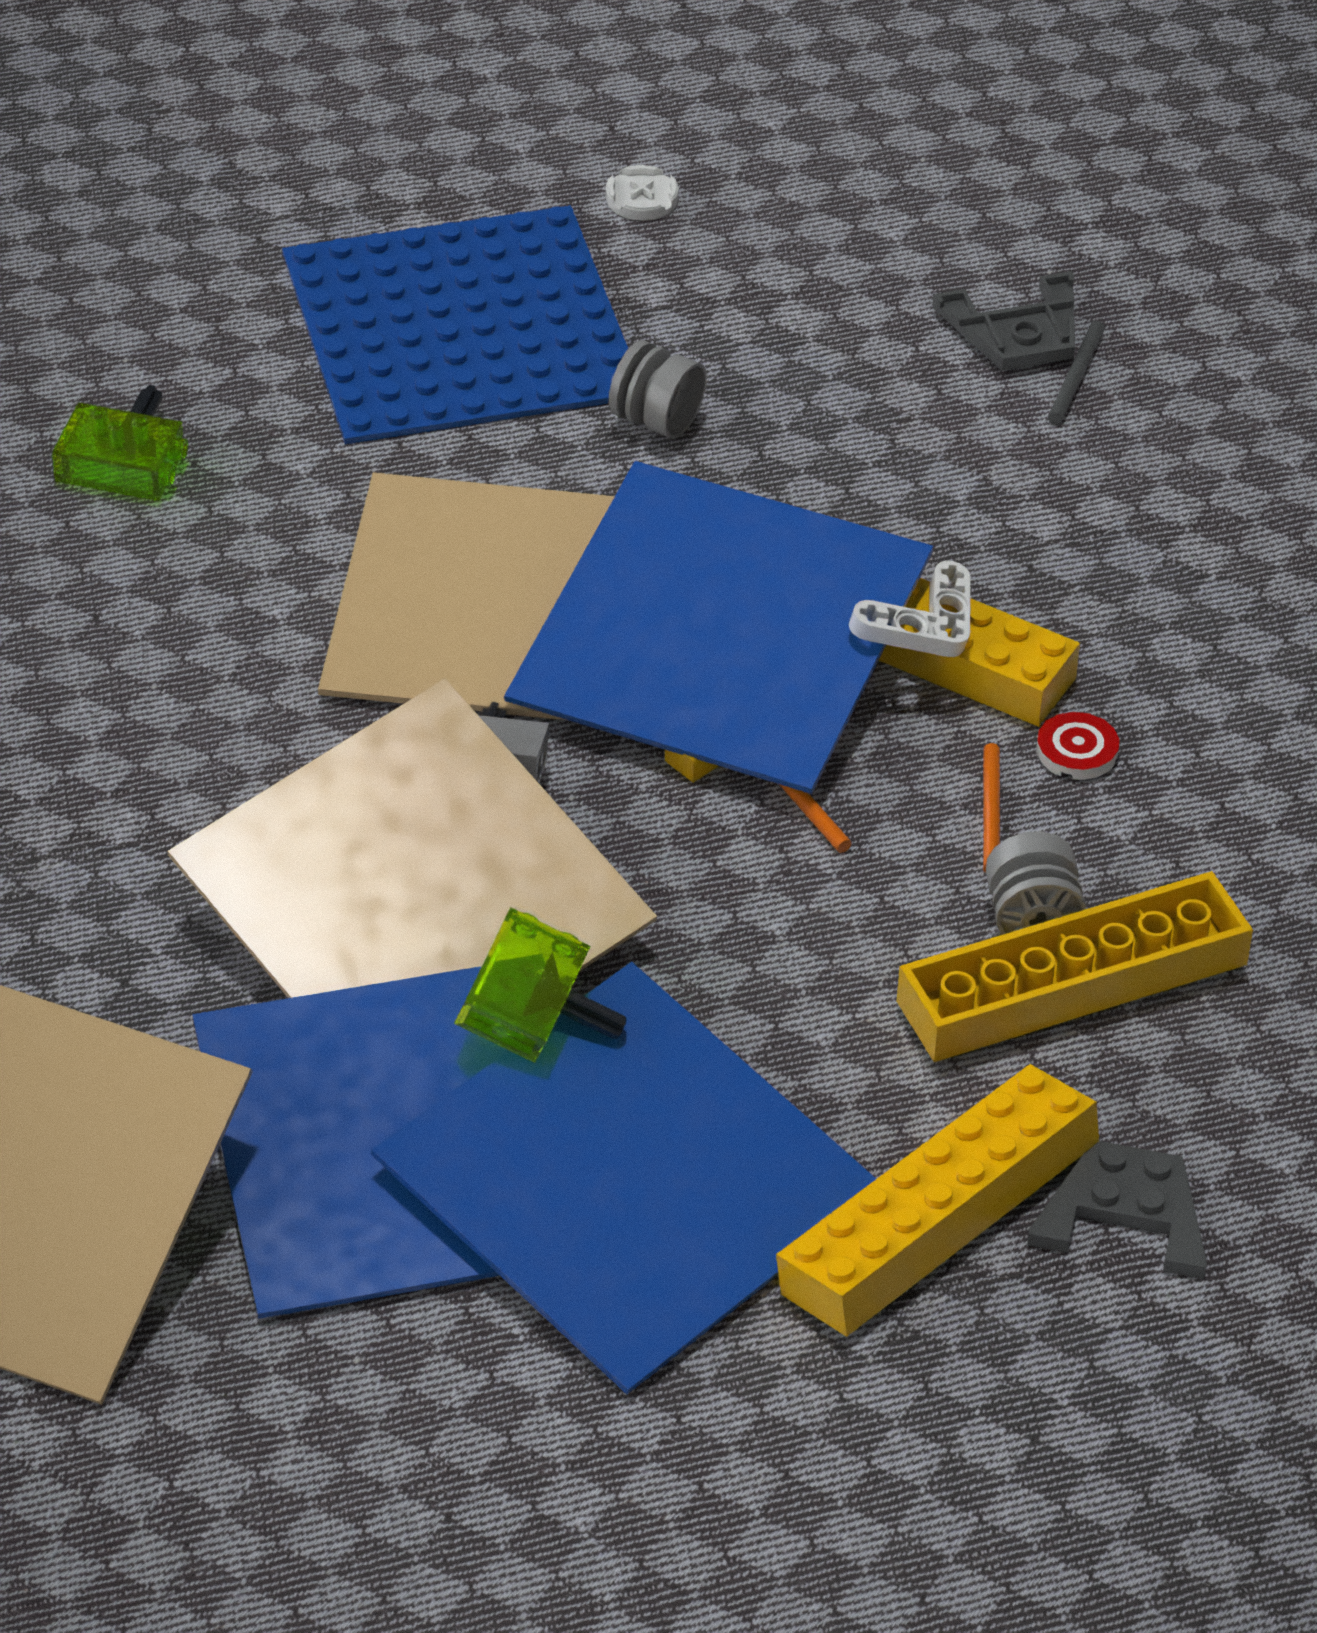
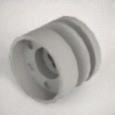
[609,340,707,439]
[986,831,1086,935]

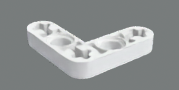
[849,561,970,657]

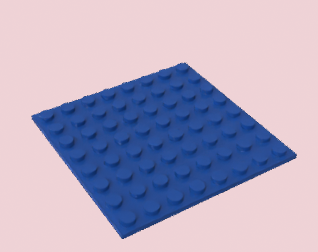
[282,205,628,445]
[504,461,934,794]
[192,956,557,1319]
[371,962,876,1394]

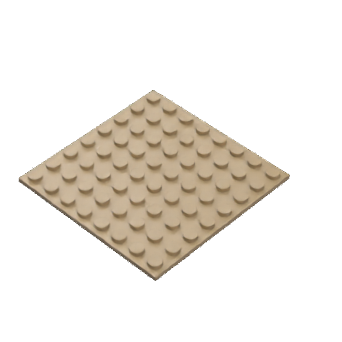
[318,472,615,721]
[168,678,657,998]
[0,985,253,1405]

